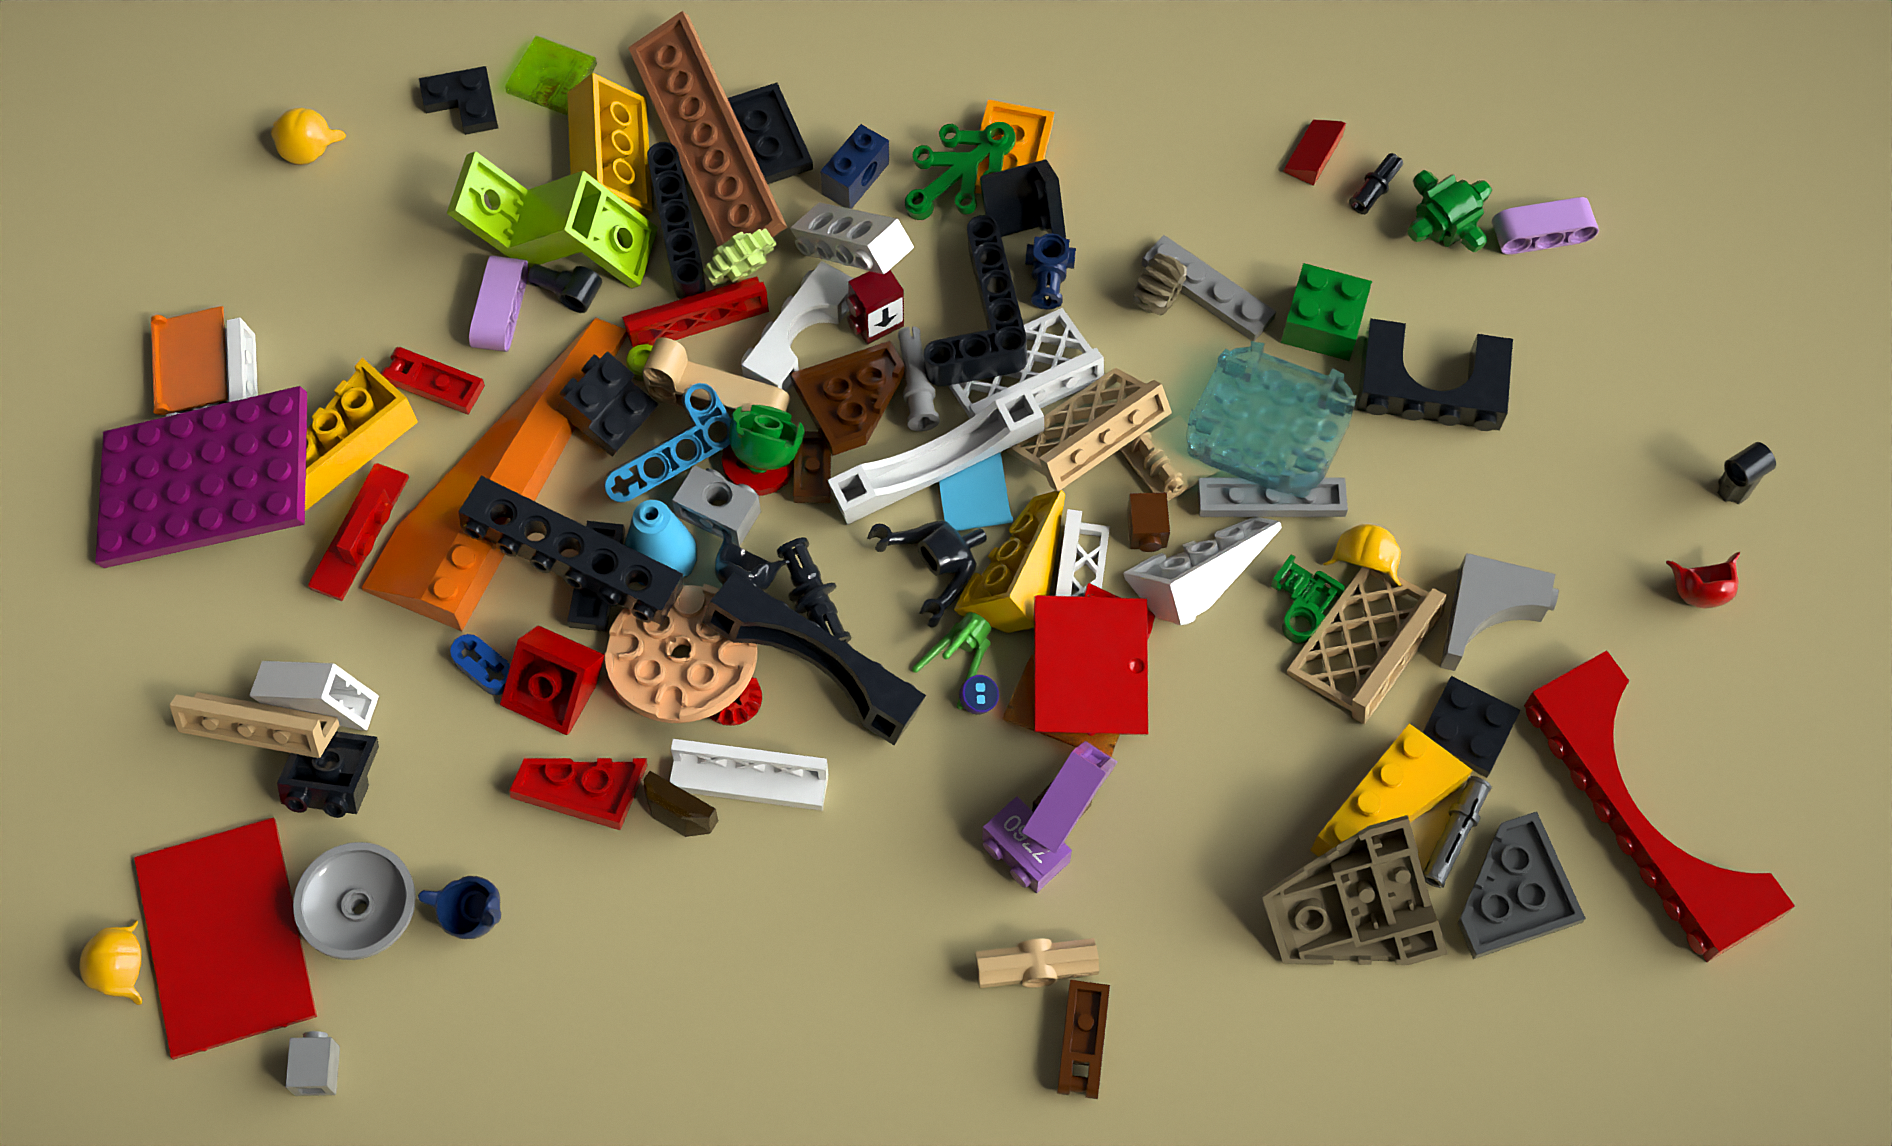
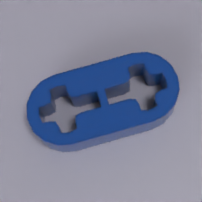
[450,634,511,695]

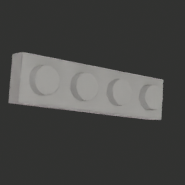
[1142,235,1276,342]
[1197,478,1348,517]

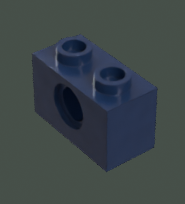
[820,124,889,209]

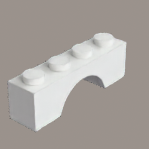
[741,261,854,392]

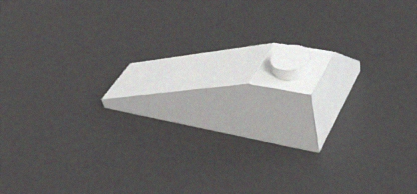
[1123,517,1282,625]

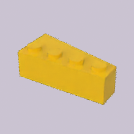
[305,357,418,511]
[1310,723,1473,857]

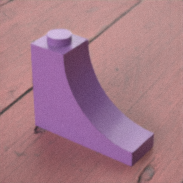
[1022,741,1118,854]

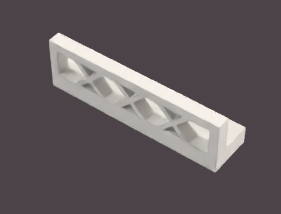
[1056,509,1110,597]
[670,739,829,811]

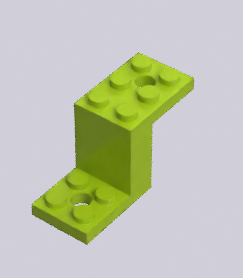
[447,151,658,289]

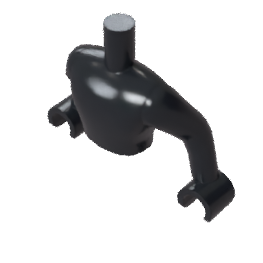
[867,520,987,628]

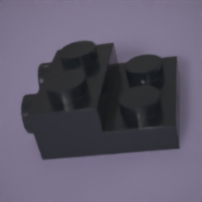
[556,351,659,457]
[277,731,379,818]

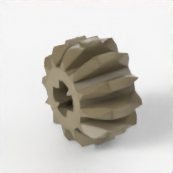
[1133,253,1187,316]

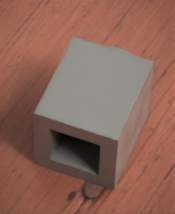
[286,1031,340,1096]

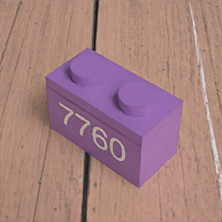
[982,796,1072,893]

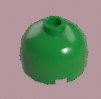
[729,405,805,473]

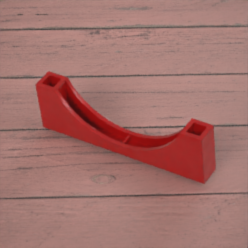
[1524,650,1795,963]

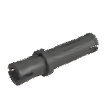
[1423,776,1492,888]

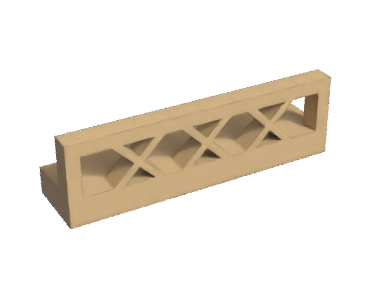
[169,692,340,758]

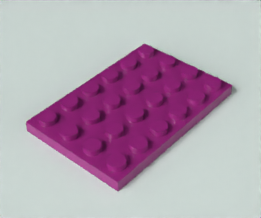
[95,386,307,568]

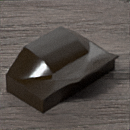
[643,771,719,837]

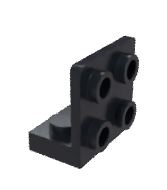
[980,159,1066,239]

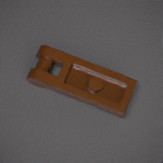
[1057,980,1110,1099]

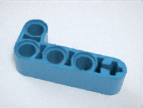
[604,383,731,502]

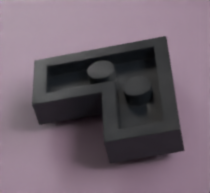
[419,66,499,135]

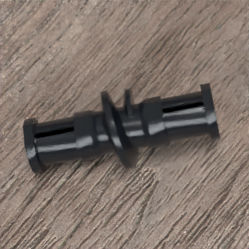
[777,537,852,643]

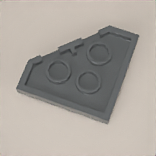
[1458,811,1586,959]

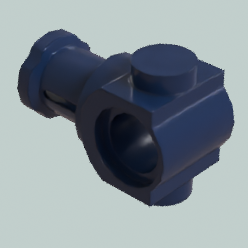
[1025,233,1076,310]

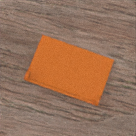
[151,306,228,415]

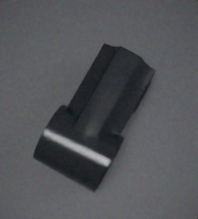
[1717,442,1776,504]

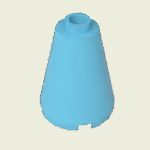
[624,500,697,586]

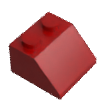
[500,625,605,735]

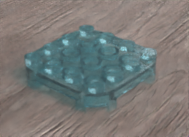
[1186,341,1356,498]

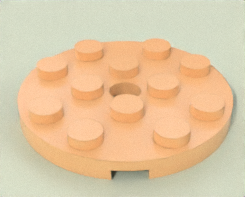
[605,584,758,723]

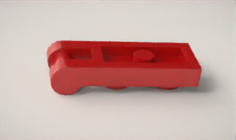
[380,347,485,415]

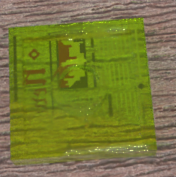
[505,36,597,115]

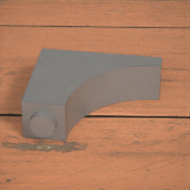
[1440,553,1559,671]

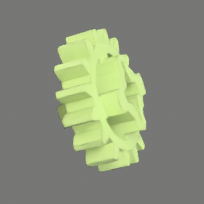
[703,228,777,286]

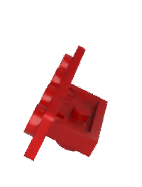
[308,463,410,601]

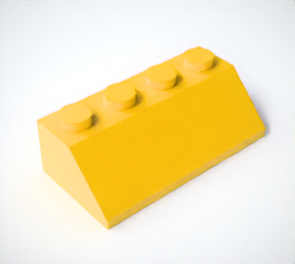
[567,73,653,215]

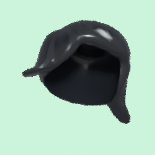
[715,529,790,591]

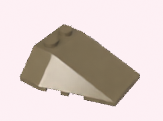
[1261,815,1447,965]

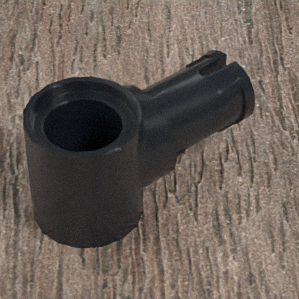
[528,263,602,313]

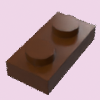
[793,431,831,503]

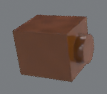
[1127,492,1170,552]

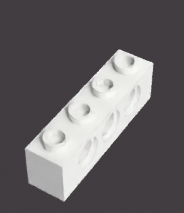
[790,202,914,274]

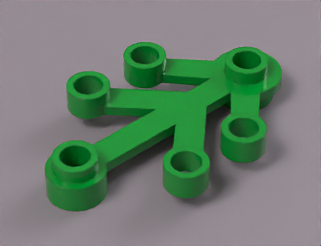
[905,122,1016,220]

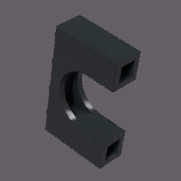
[1357,318,1513,431]

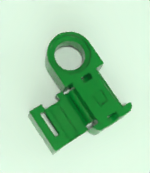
[1271,554,1344,643]

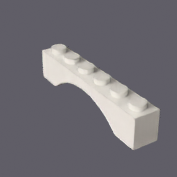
[828,385,1044,525]

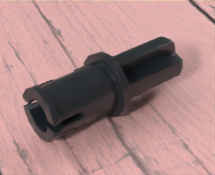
[1349,153,1404,215]

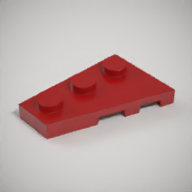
[509,758,648,830]

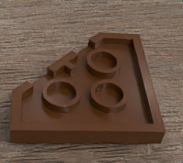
[791,341,905,456]

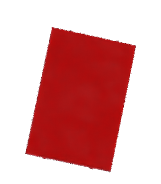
[134,817,317,1060]

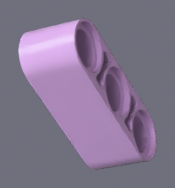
[1492,197,1599,255]
[469,256,528,352]

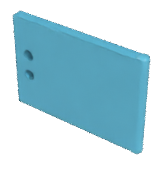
[939,452,1013,531]

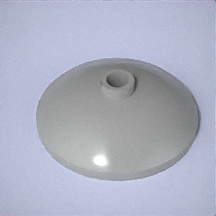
[293,842,416,960]

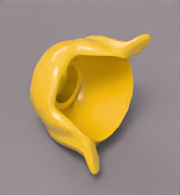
[271,108,346,165]
[1323,524,1401,586]
[79,920,142,1005]

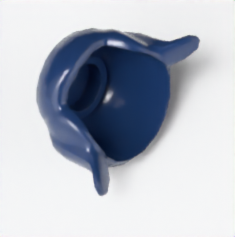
[418,875,502,939]

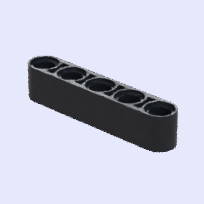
[647,142,706,299]

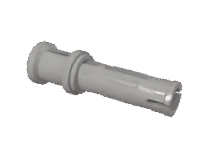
[898,326,940,431]

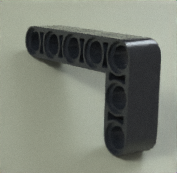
[923,215,1028,387]

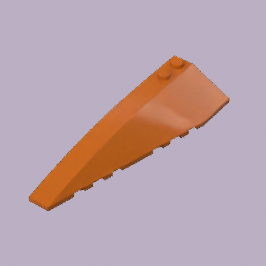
[362,318,628,631]

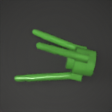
[912,612,991,710]

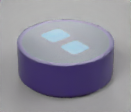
[959,675,999,715]

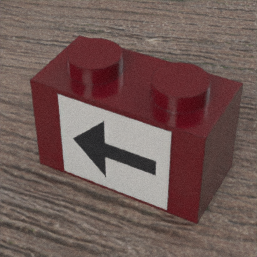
[846,270,904,345]

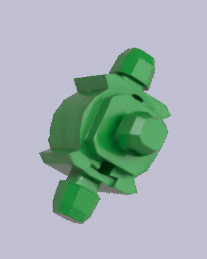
[1407,170,1492,252]

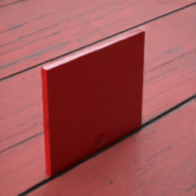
[1034,595,1149,736]

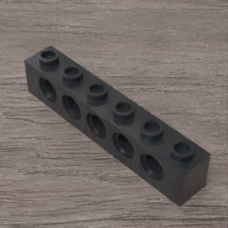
[458,475,683,625]

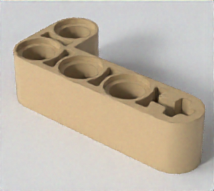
[642,337,791,418]

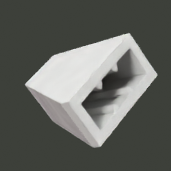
[249,661,379,731]

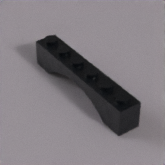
[702,572,926,745]

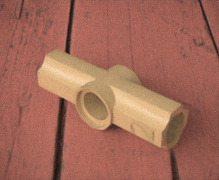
[975,938,1099,988]

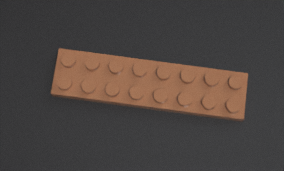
[628,11,787,247]

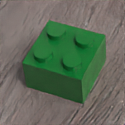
[1281,263,1372,361]

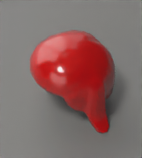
[1666,552,1740,609]

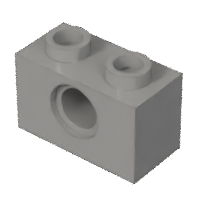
[672,465,761,547]

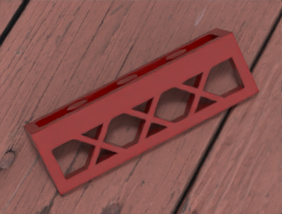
[622,276,769,348]

